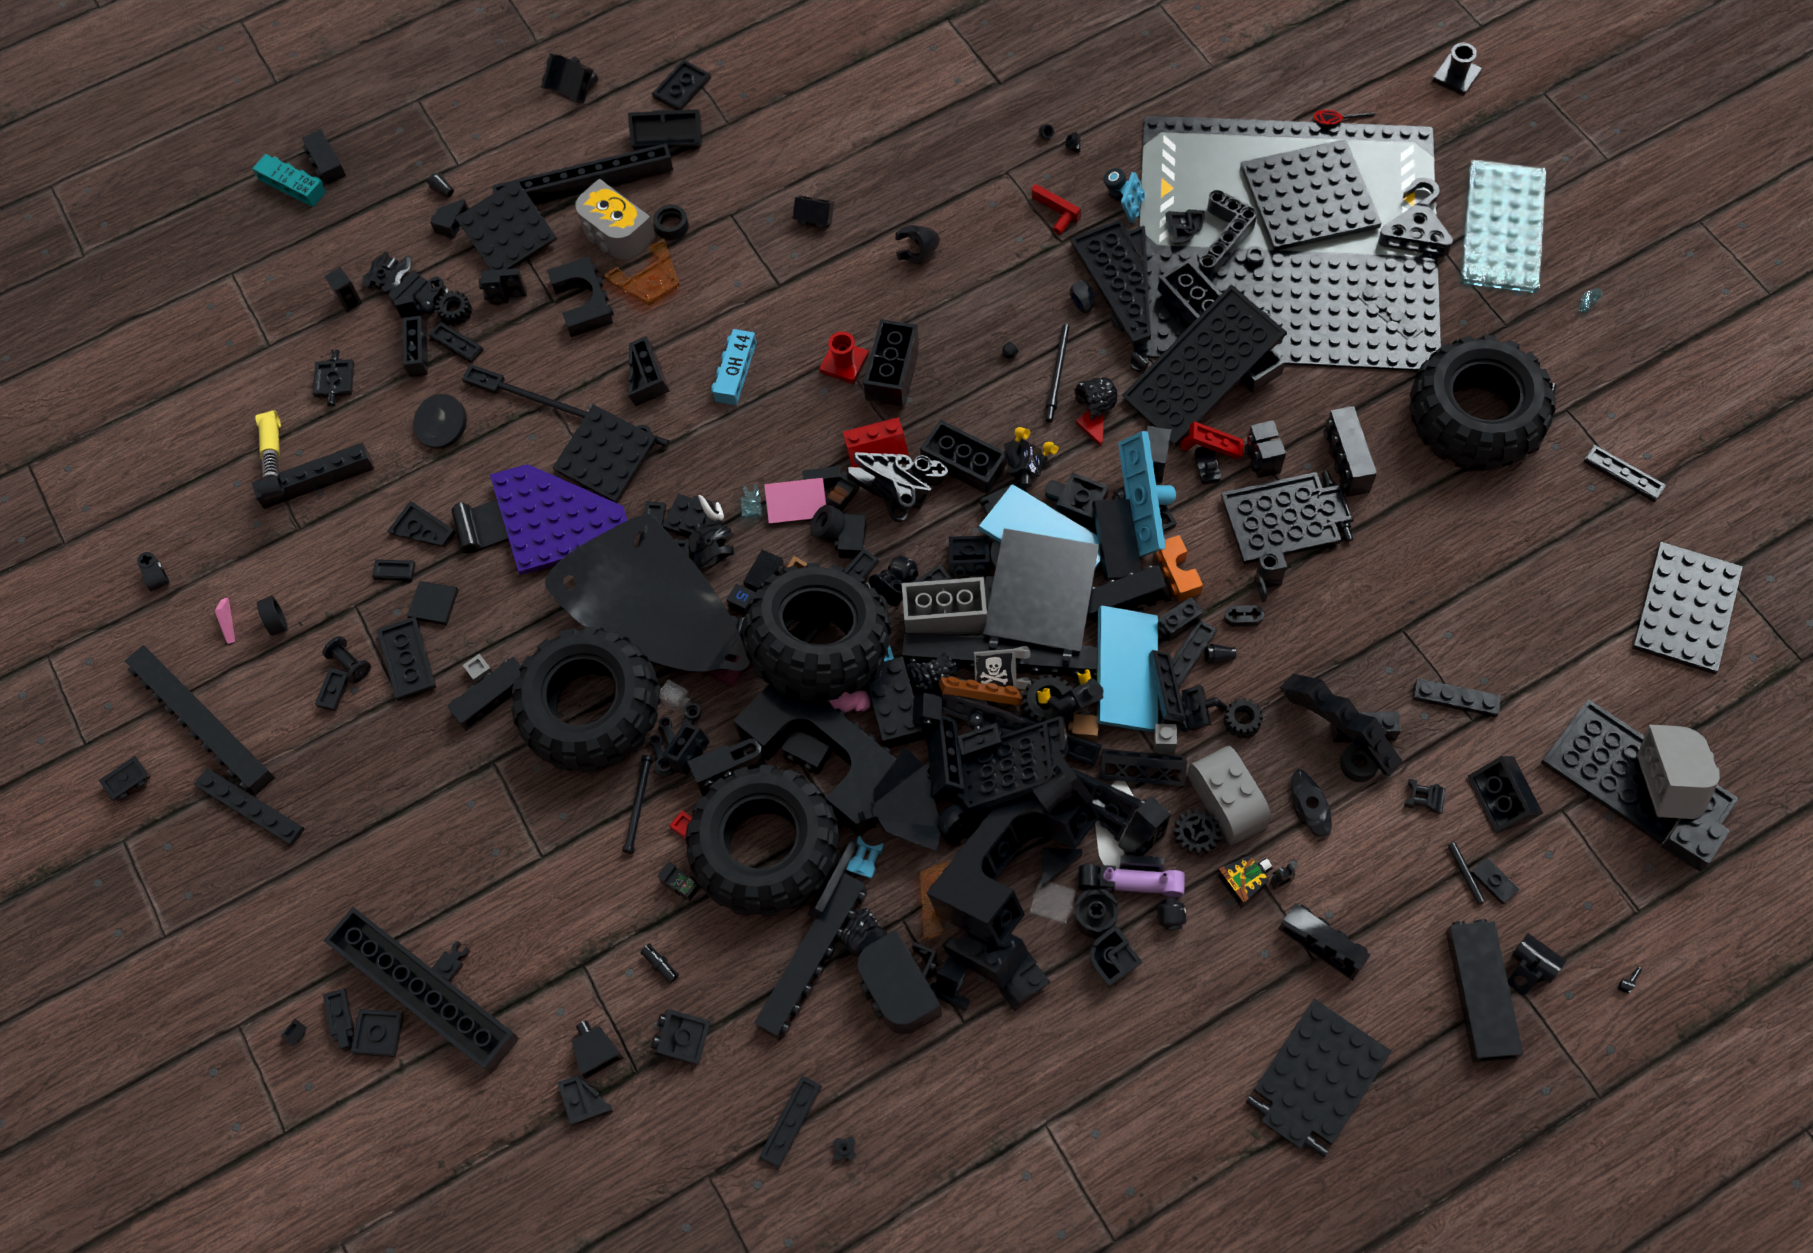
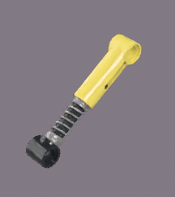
[255,410,284,499]

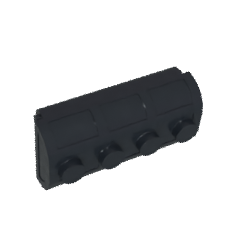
[628,109,702,149]

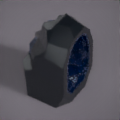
[1069,280,1095,313]

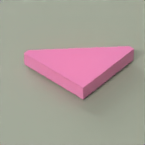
[215,598,235,644]

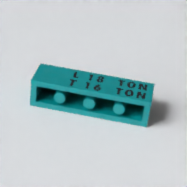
[252,154,326,207]

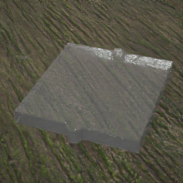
[1029,879,1076,924]

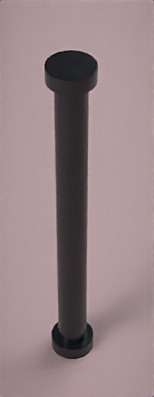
[622,755,654,854]

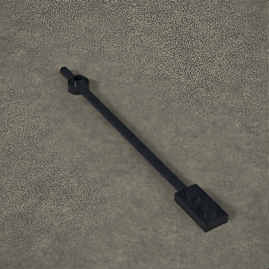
[462,364,670,448]

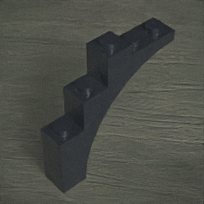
[1280,673,1403,776]

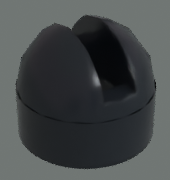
[1038,124,1054,139]
[1002,341,1019,358]

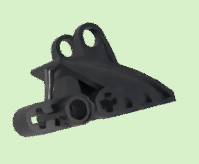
[846,452,948,522]

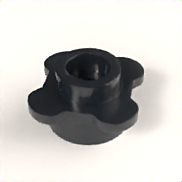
[833,1137,856,1161]

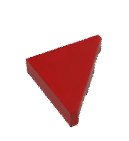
[1076,410,1103,446]

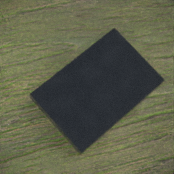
[652,59,711,110]

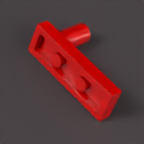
[1031,184,1081,235]
[1180,421,1243,459]

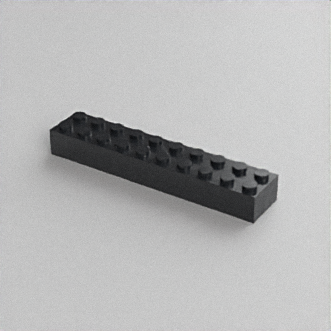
[323,907,519,1074]

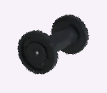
[322,636,371,683]

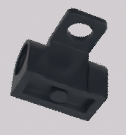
[1255,549,1287,603]
[1508,933,1566,995]

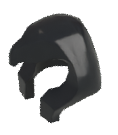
[895,225,940,264]

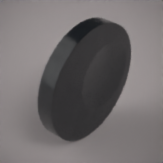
[414,394,467,449]

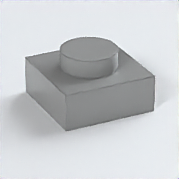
[462,654,492,683]

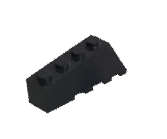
[1278,903,1370,981]

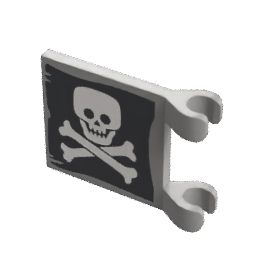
[974,646,1031,690]

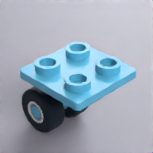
[1104,168,1145,223]

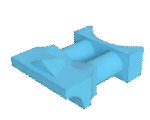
[846,836,884,879]

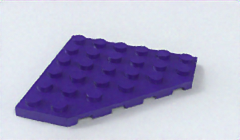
[490,464,628,575]

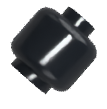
[888,555,918,583]
[1157,898,1187,930]

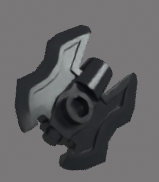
[363,251,411,292]

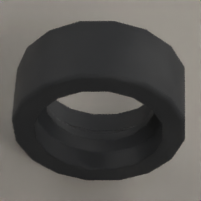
[653,204,689,240]
[257,596,288,636]

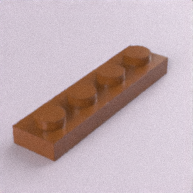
[938,677,1023,706]

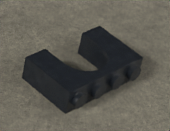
[547,256,614,337]

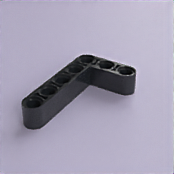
[1198,190,1257,279]

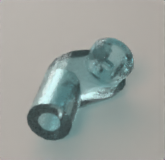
[1580,288,1603,313]

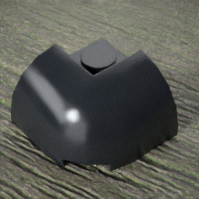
[1090,925,1143,988]
[998,953,1050,1011]

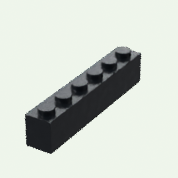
[252,442,374,509]

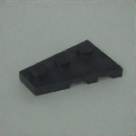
[387,501,456,548]

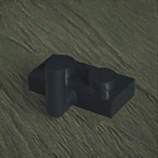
[1182,685,1227,731]

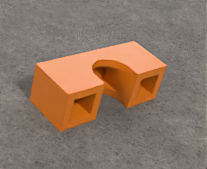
[1154,535,1203,602]

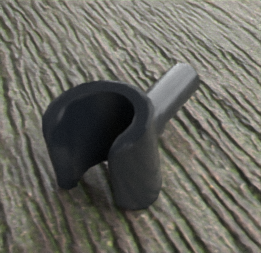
[1618,967,1642,994]

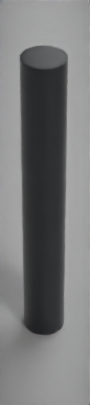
[1448,842,1485,905]

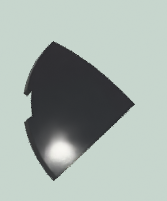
[1165,209,1205,244]

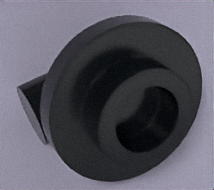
[1066,132,1081,153]
[1130,350,1149,372]

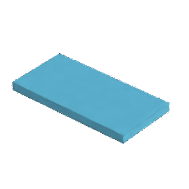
[979,484,1102,571]
[1097,606,1158,733]

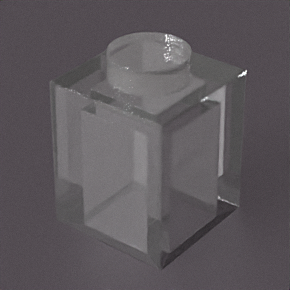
[660,680,692,714]

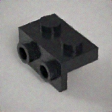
[98,756,151,801]

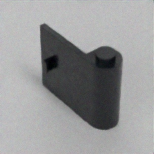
[451,500,509,554]

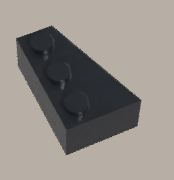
[628,336,670,406]
[1118,796,1171,856]

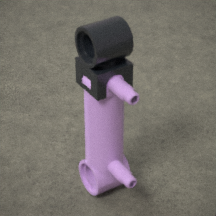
[1078,864,1185,898]

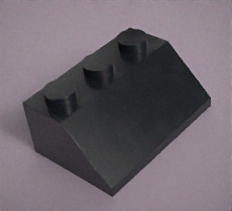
[1468,756,1543,833]

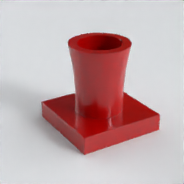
[819,332,869,384]

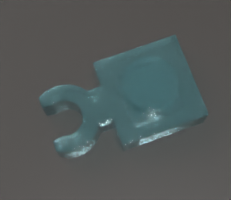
[741,484,762,518]

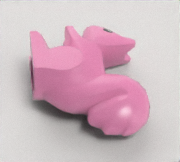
[830,690,872,713]

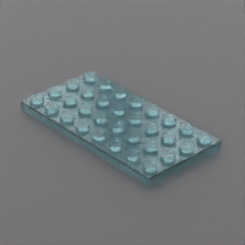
[1461,160,1546,293]

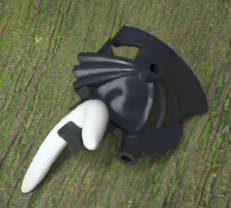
[688,495,735,568]

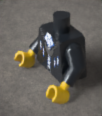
[1004,427,1059,488]
[1037,670,1104,718]

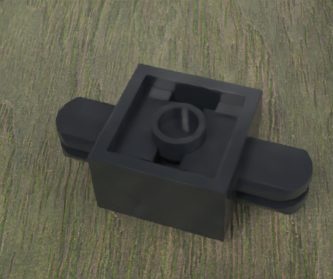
[1045,472,1109,529]

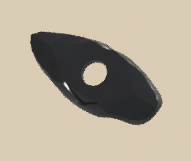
[1291,769,1332,837]

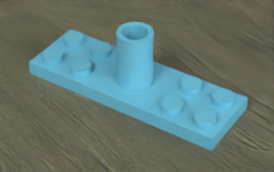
[1118,431,1176,558]

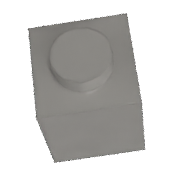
[1154,724,1177,753]

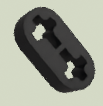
[1224,605,1264,627]

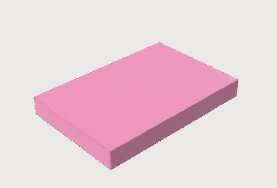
[764,478,826,523]

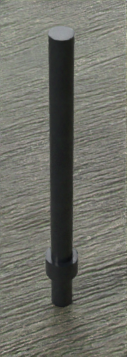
[1045,324,1070,423]

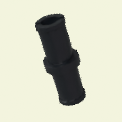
[640,943,679,984]

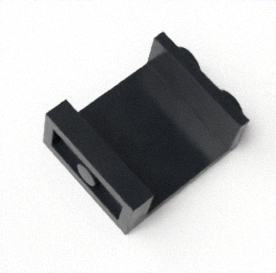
[541,53,594,103]

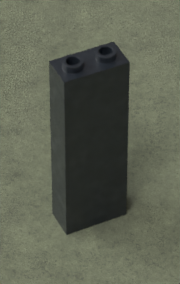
[1446,919,1523,1063]

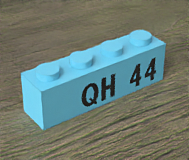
[711,329,757,405]

